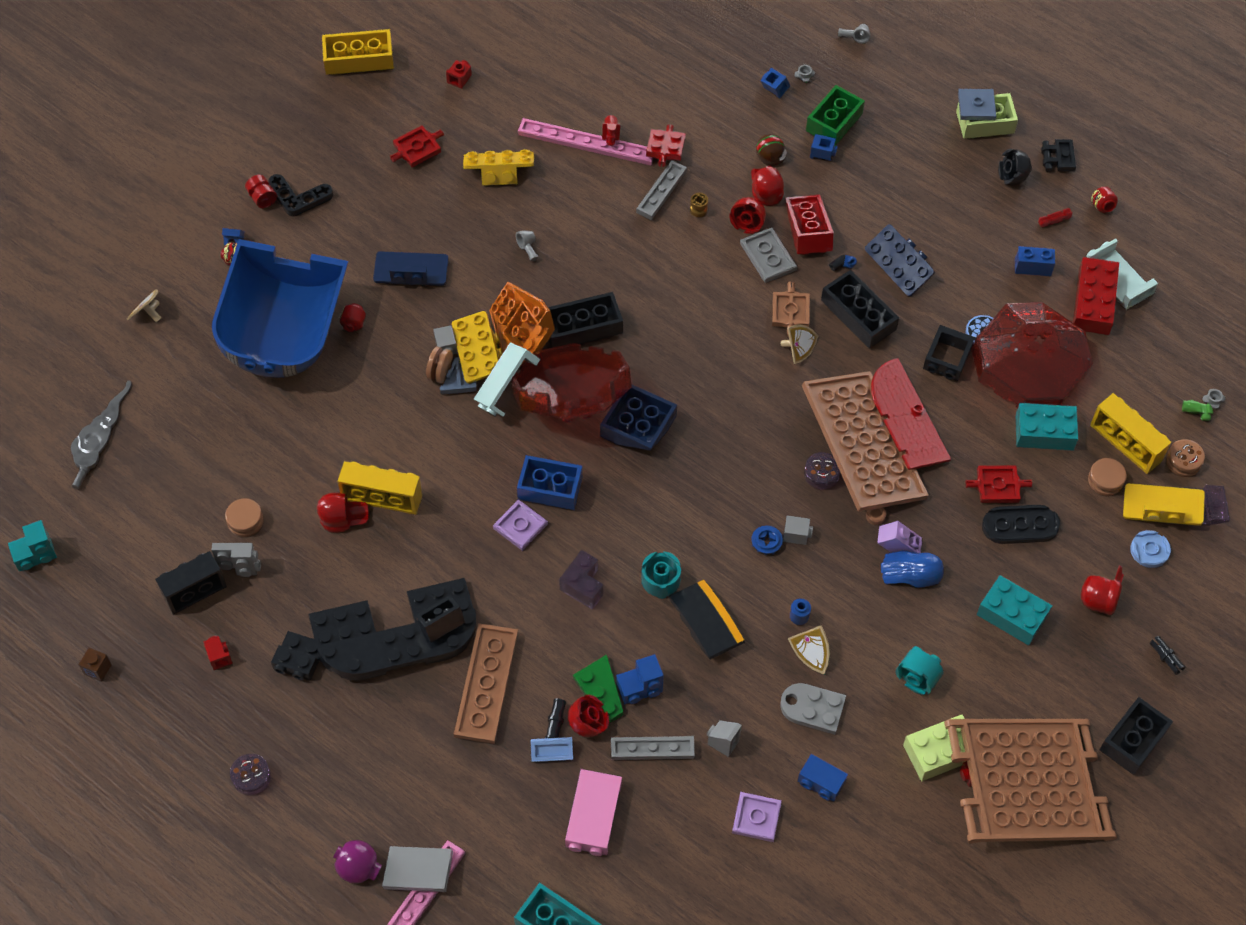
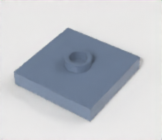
[958,89,996,120]

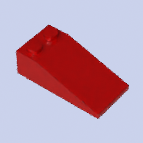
[785,194,834,255]

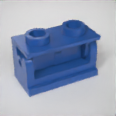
[1015,246,1055,276]
[798,754,848,802]

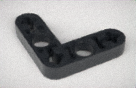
[269,174,333,216]

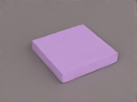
[493,499,548,551]
[732,792,781,842]

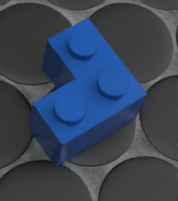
[616,654,664,705]

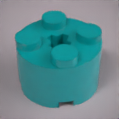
[641,551,681,599]
[895,646,944,695]

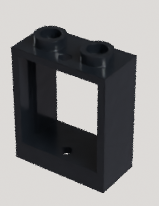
[923,325,975,381]

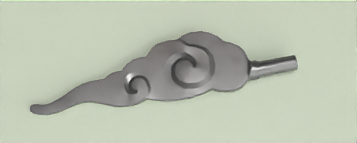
[71,381,132,489]

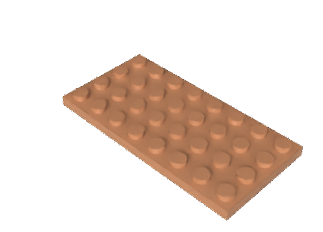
[802,371,928,512]

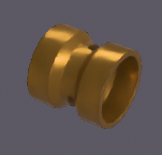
[690,193,708,217]

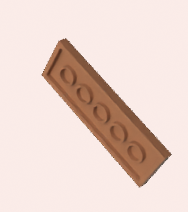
[454,623,518,744]

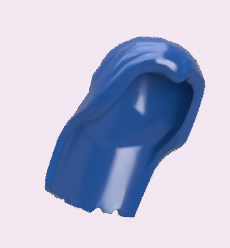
[881,550,944,588]

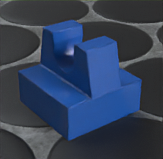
[222,228,245,245]

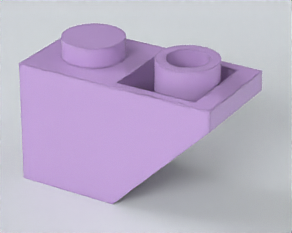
[878,521,922,553]

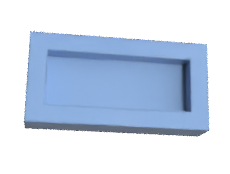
[531,737,573,762]

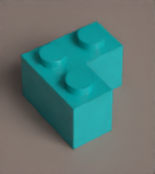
[8,520,57,571]

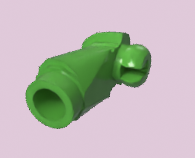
[1182,399,1213,421]

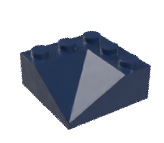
[600,382,677,450]

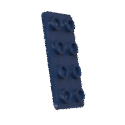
[865,224,935,296]
[373,251,449,286]

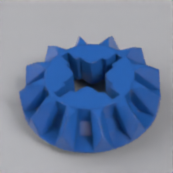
[751,526,783,555]

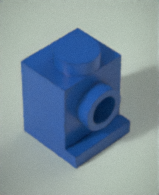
[760,68,790,99]
[810,134,838,160]

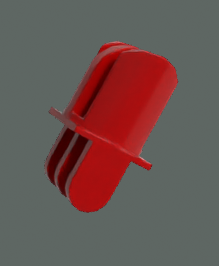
[602,115,620,146]

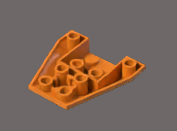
[489,282,555,366]

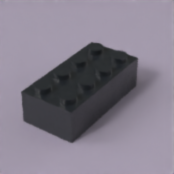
[821,270,899,349]
[548,292,623,351]

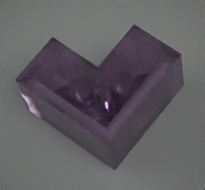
[559,550,603,609]

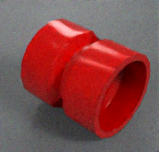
[245,174,277,208]

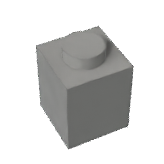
[433,326,457,354]
[783,516,813,545]

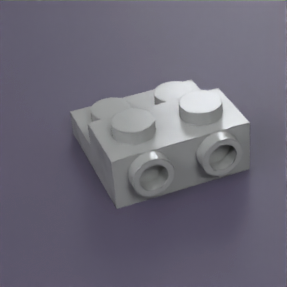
[212,543,261,577]

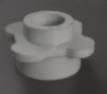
[794,65,815,82]
[1202,389,1225,409]

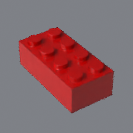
[1072,257,1120,335]

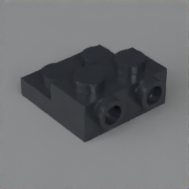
[271,631,320,681]

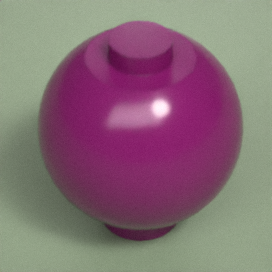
[333,840,382,884]

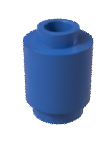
[790,599,811,625]

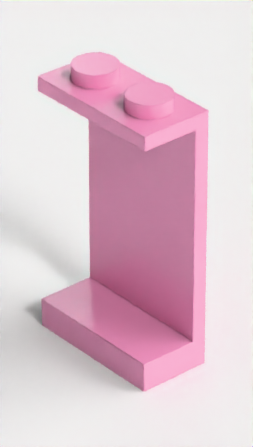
[565,769,622,856]

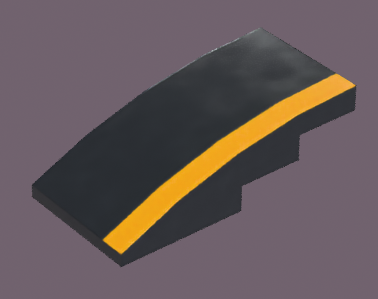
[669,580,745,660]

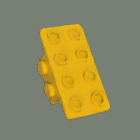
[463,149,534,185]
[452,311,503,383]
[1123,483,1205,526]

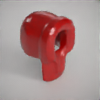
[751,166,784,206]
[317,492,368,533]
[1080,565,1124,615]

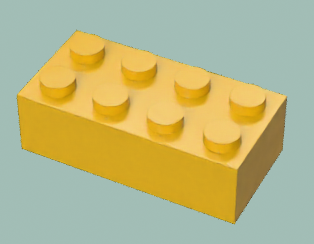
[322,29,394,75]
[1090,393,1171,474]
[337,461,422,515]

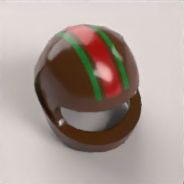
[756,134,787,166]

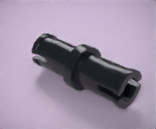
[1149,636,1186,675]
[545,698,566,738]

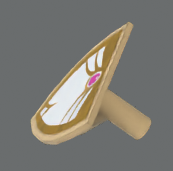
[127,289,161,322]
[781,325,818,364]
[788,625,830,674]

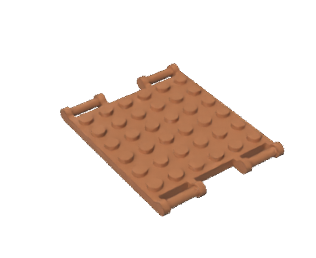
[944,719,1117,844]

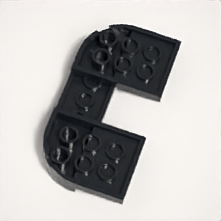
[308,578,476,680]

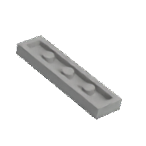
[636,160,687,220]
[611,736,695,760]

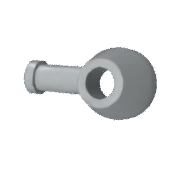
[838,24,870,43]
[516,230,539,262]

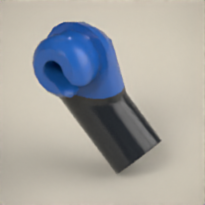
[829,255,857,271]

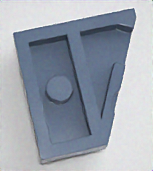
[440,357,477,394]

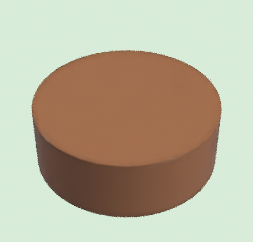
[866,507,886,525]

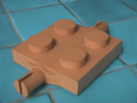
[772,282,810,337]

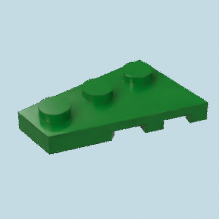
[573,655,623,723]

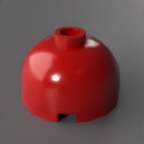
[729,197,766,234]
[568,695,609,738]

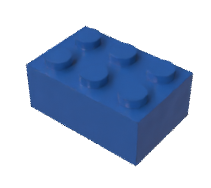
[517,455,583,510]

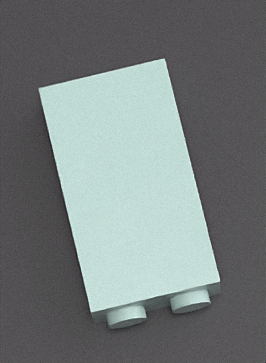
[1086,239,1158,310]
[474,342,540,416]

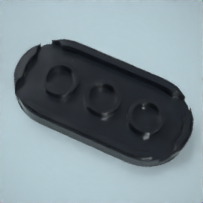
[982,505,1060,544]

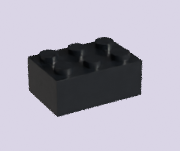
[155,551,227,615]
[1099,697,1174,775]

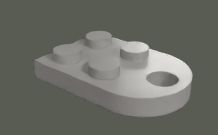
[780,683,846,735]

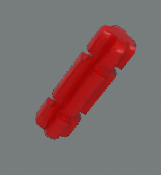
[1038,208,1073,227]

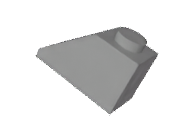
[707,720,742,757]

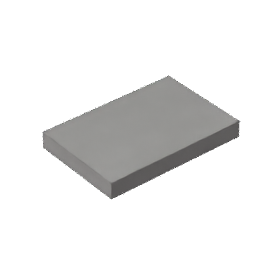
[740,227,797,283]
[382,846,453,892]

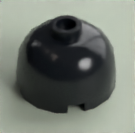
[998,149,1032,185]

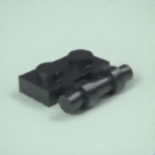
[1041,139,1076,172]

